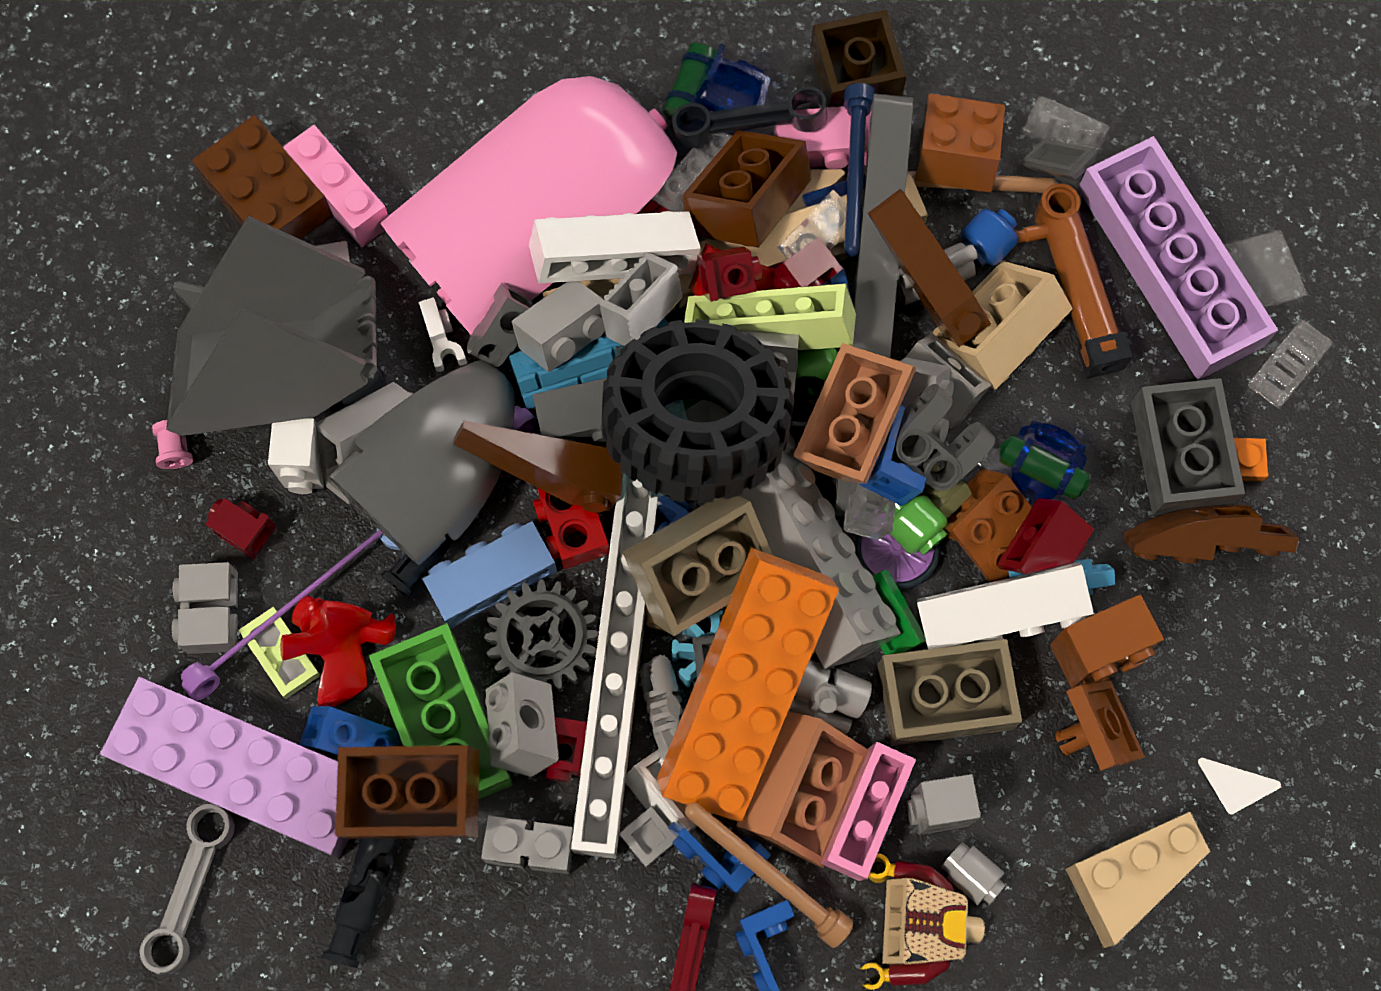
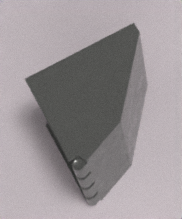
[166,216,377,436]

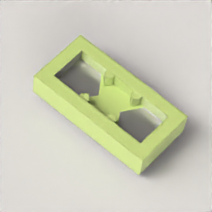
[238,607,321,699]

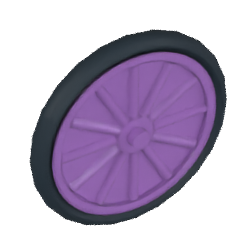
[855,510,940,590]

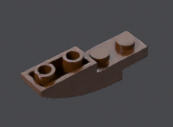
[1123,504,1299,564]

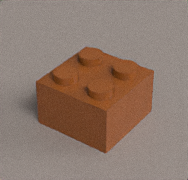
[915,93,1005,193]
[1050,594,1164,688]

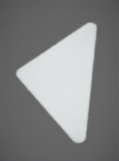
[1198,758,1281,814]

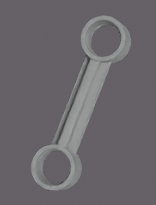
[140,804,235,974]

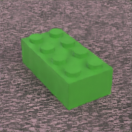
[369,624,514,799]

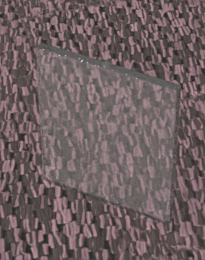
[1224,230,1308,308]

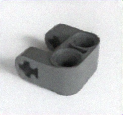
[894,384,995,490]

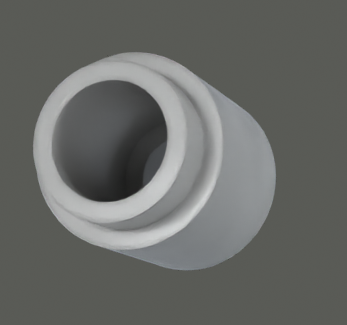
[941,842,1006,905]

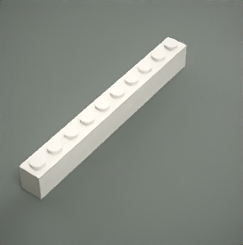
[571,473,661,859]

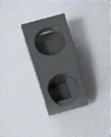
[467,282,534,367]

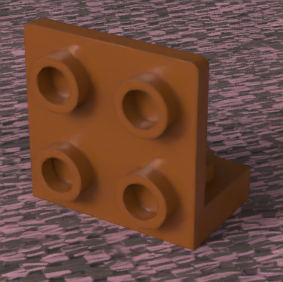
[944,469,1032,583]

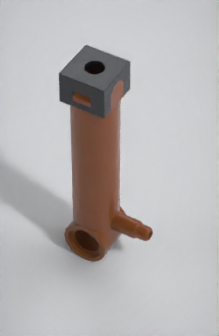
[1015,183,1133,379]

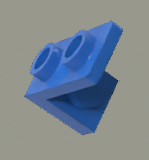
[860,405,926,506]
[299,706,401,755]
[668,821,771,893]
[735,900,794,991]

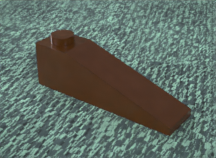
[867,189,991,347]
[453,420,623,513]

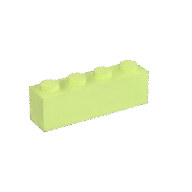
[684,284,856,350]

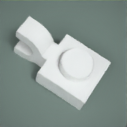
[419,297,467,373]

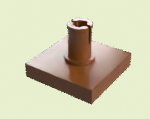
[1055,680,1145,771]

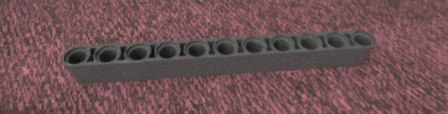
[834,94,913,520]

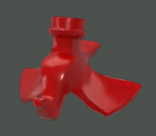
[280,595,396,707]

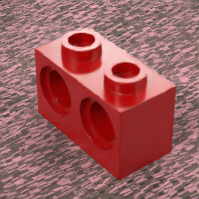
[532,488,609,570]

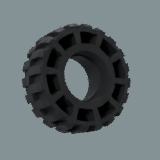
[601,319,794,503]

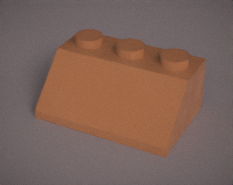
[793,343,916,484]
[736,711,868,867]

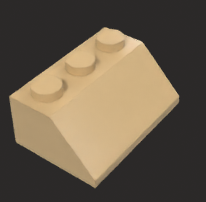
[931,261,1073,390]

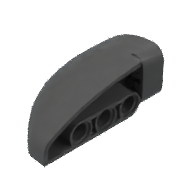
[329,360,515,566]

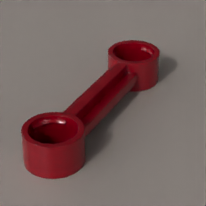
[669,883,717,991]

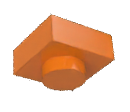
[1234,438,1268,481]

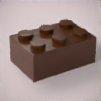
[192,115,333,240]
[682,130,812,248]
[335,745,480,839]

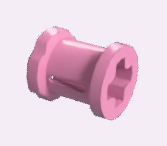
[152,420,193,469]

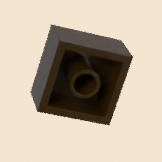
[810,10,907,108]

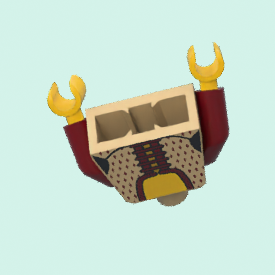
[861,853,985,990]

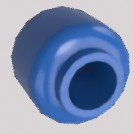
[960,209,1018,267]

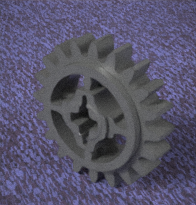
[484,579,599,692]

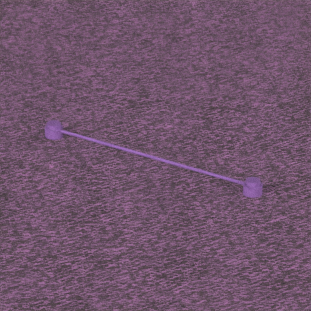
[181,406,538,701]

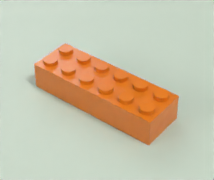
[657,548,839,823]

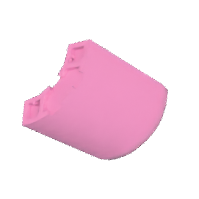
[380,76,677,335]

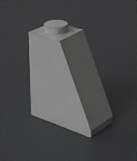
[316,382,413,504]

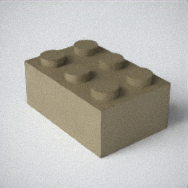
[622,496,773,636]
[878,639,1022,746]

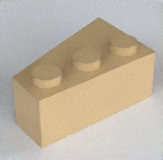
[1066,812,1210,948]

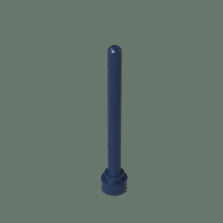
[844,83,875,257]

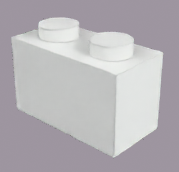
[268,418,325,494]

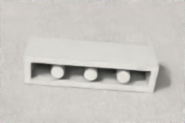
[529,211,701,284]
[917,562,1094,649]

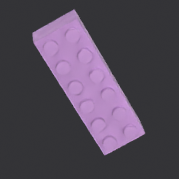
[1078,136,1278,381]
[100,677,348,859]

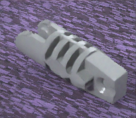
[639,654,685,760]

